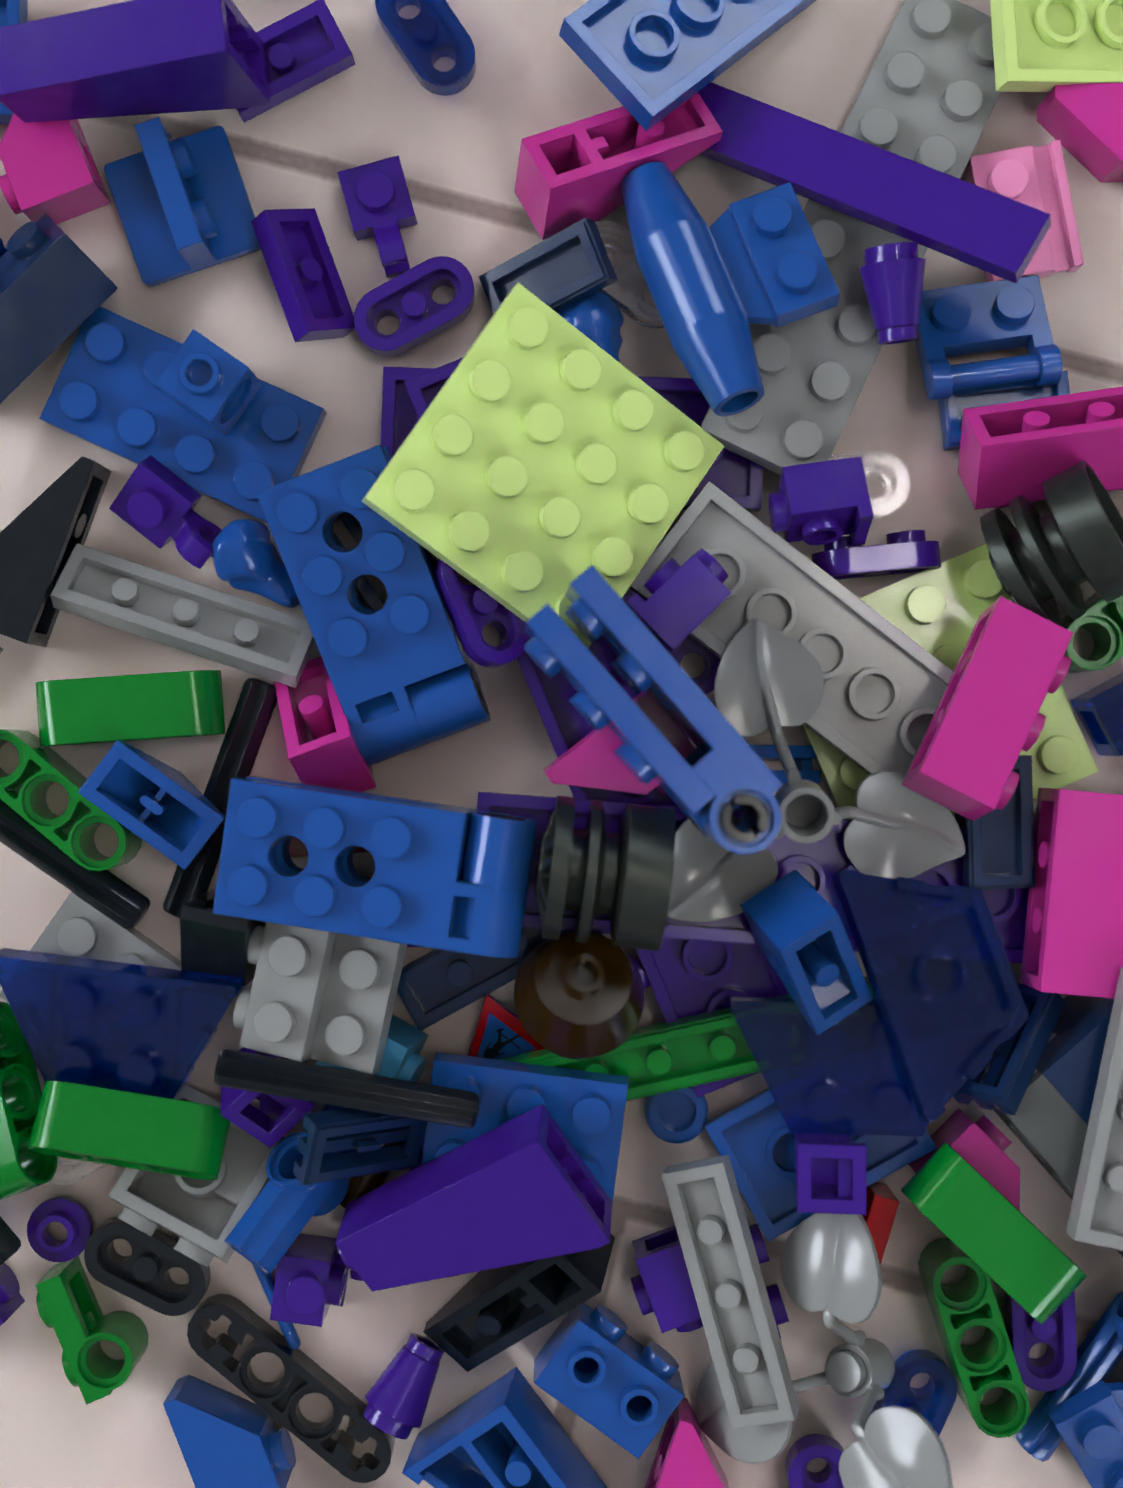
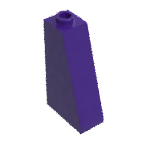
[0,0,271,123]
[335,1104,612,1292]

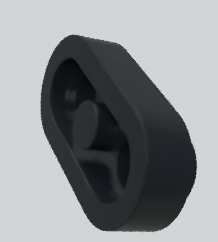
[84,1216,211,1316]

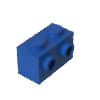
[534,1303,684,1459]

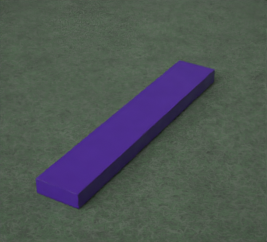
[698,82,1051,284]

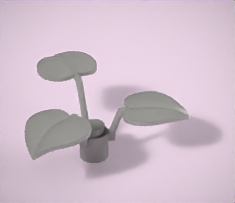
[667,618,965,922]
[695,1213,953,1488]

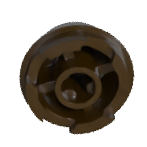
[514,932,645,1059]

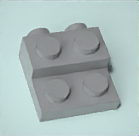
[233,922,407,1075]
[109,1080,285,1268]

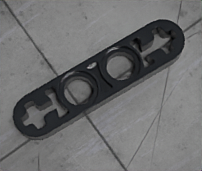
[187,1294,394,1483]

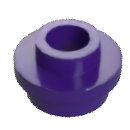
[27,1196,93,1262]

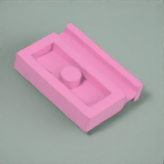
[965,140,1084,282]

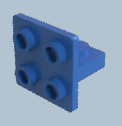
[104,117,261,287]

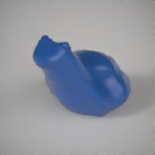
[558,292,624,363]
[212,519,300,608]

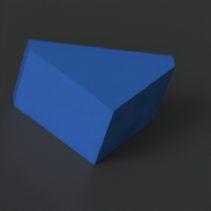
[77,739,225,870]

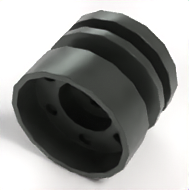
[980,460,1123,626]
[535,796,676,951]

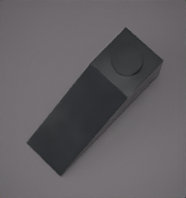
[0,456,111,647]
[423,1233,615,1372]

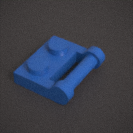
[916,275,1062,400]

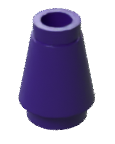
[859,242,926,345]
[363,1333,445,1439]

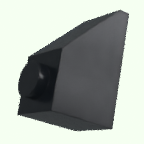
[180,889,266,992]

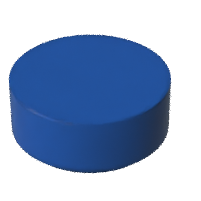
[644,1087,709,1144]

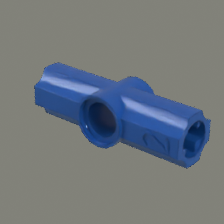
[224,1104,357,1275]

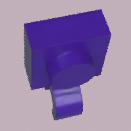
[337,155,417,278]
[109,455,221,569]

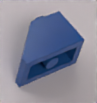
[740,869,873,1035]
[163,1375,296,1488]

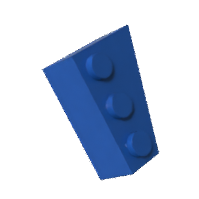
[402,1367,607,1488]

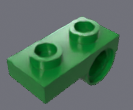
[35,1256,149,1405]

